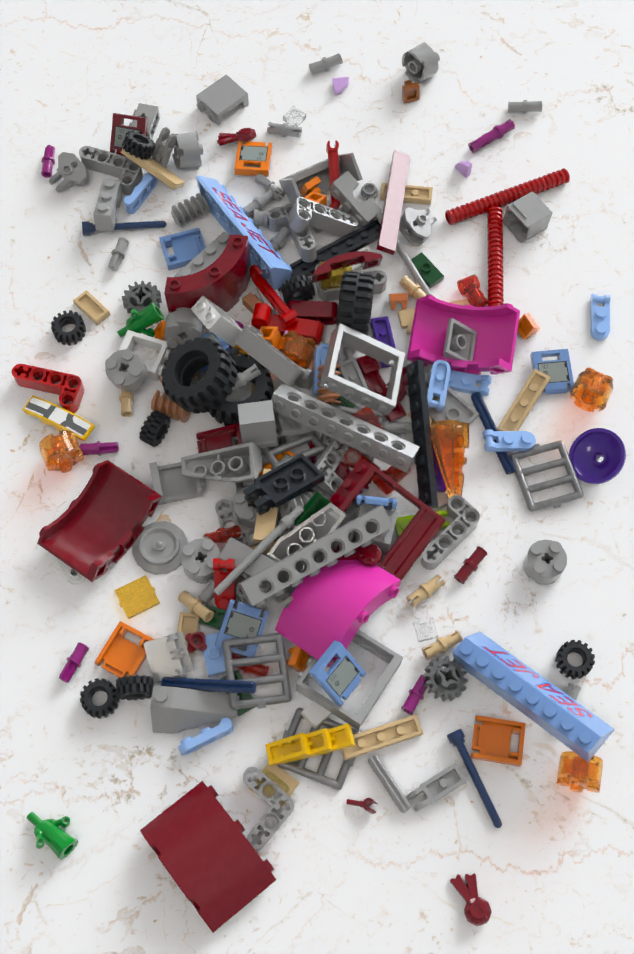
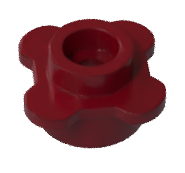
[185,632,207,653]

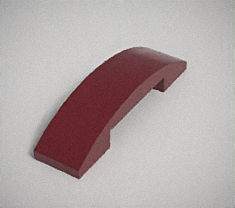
[312,251,383,283]
[356,355,407,422]

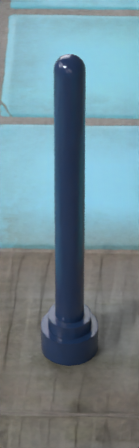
[82,221,167,236]
[447,729,502,828]

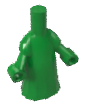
[117,302,165,337]
[27,812,78,860]

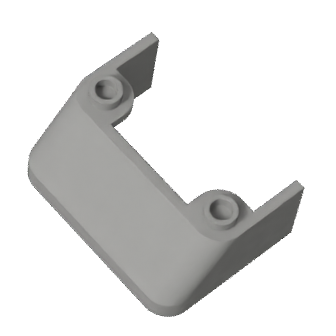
[279,153,363,204]

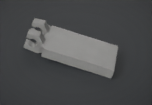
[406,372,479,441]

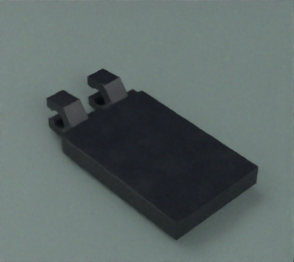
[243,453,325,515]

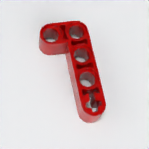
[251,303,325,345]
[12,364,85,413]

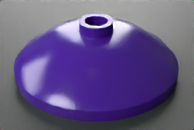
[569,428,626,484]

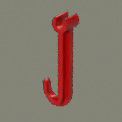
[326,140,341,210]
[249,264,299,327]

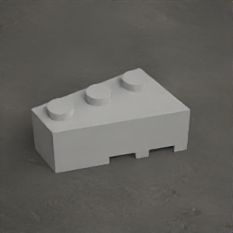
[218,537,287,589]

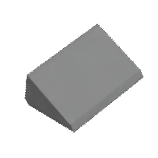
[443,318,477,361]

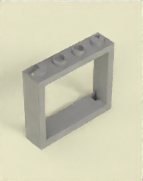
[320,323,405,415]
[295,630,403,730]

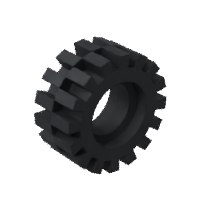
[122,131,156,160]
[281,275,316,304]
[51,310,86,346]
[139,410,171,447]
[555,640,595,680]
[116,675,154,701]
[80,678,120,719]

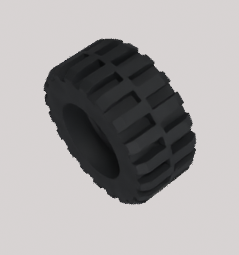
[336,271,375,336]
[162,337,237,414]
[205,354,275,426]

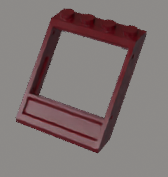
[330,459,446,581]

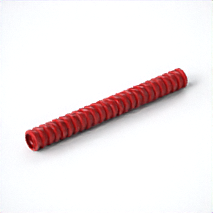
[445,168,570,225]
[487,207,504,307]

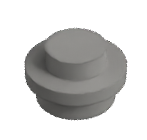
[361,183,378,199]

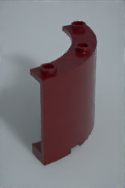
[164,234,251,313]
[37,460,162,582]
[140,781,277,933]

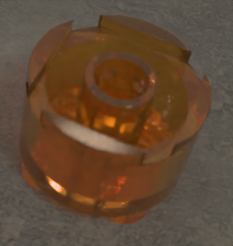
[277,330,316,369]
[570,368,613,412]
[39,430,84,473]
[556,751,603,793]

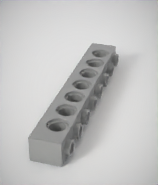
[271,383,419,473]
[239,505,394,607]

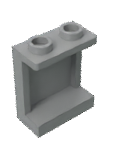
[196,74,249,125]
[149,462,205,505]

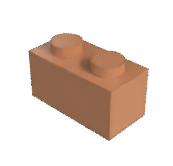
[242,292,263,314]

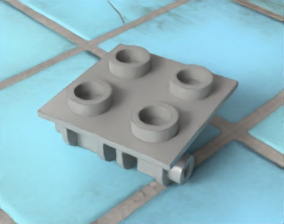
[143,631,194,682]

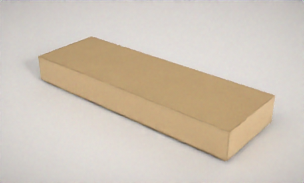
[380,183,433,205]

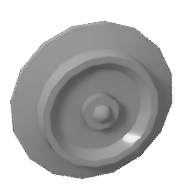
[132,521,188,575]

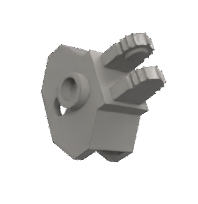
[49,152,89,193]
[399,207,437,246]

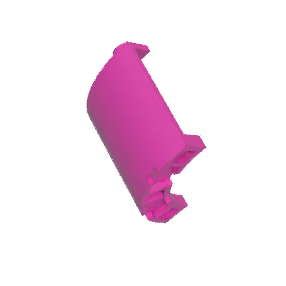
[407,295,520,375]
[275,559,401,667]

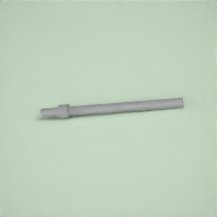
[375,212,432,295]
[213,505,304,596]

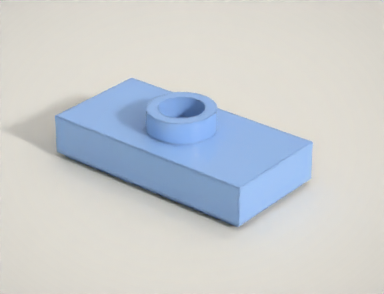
[203,632,226,677]

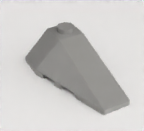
[181,442,262,483]
[267,503,347,573]
[150,686,240,734]

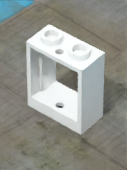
[191,296,242,347]
[118,330,172,381]

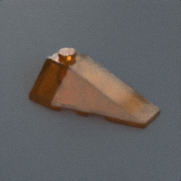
[430,420,469,497]

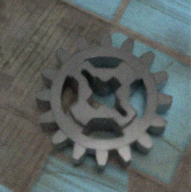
[122,281,162,314]
[423,656,468,702]

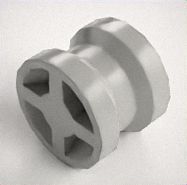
[254,209,268,227]

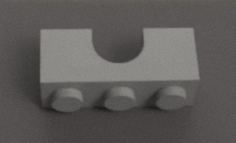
[329,171,382,227]
[93,179,123,232]

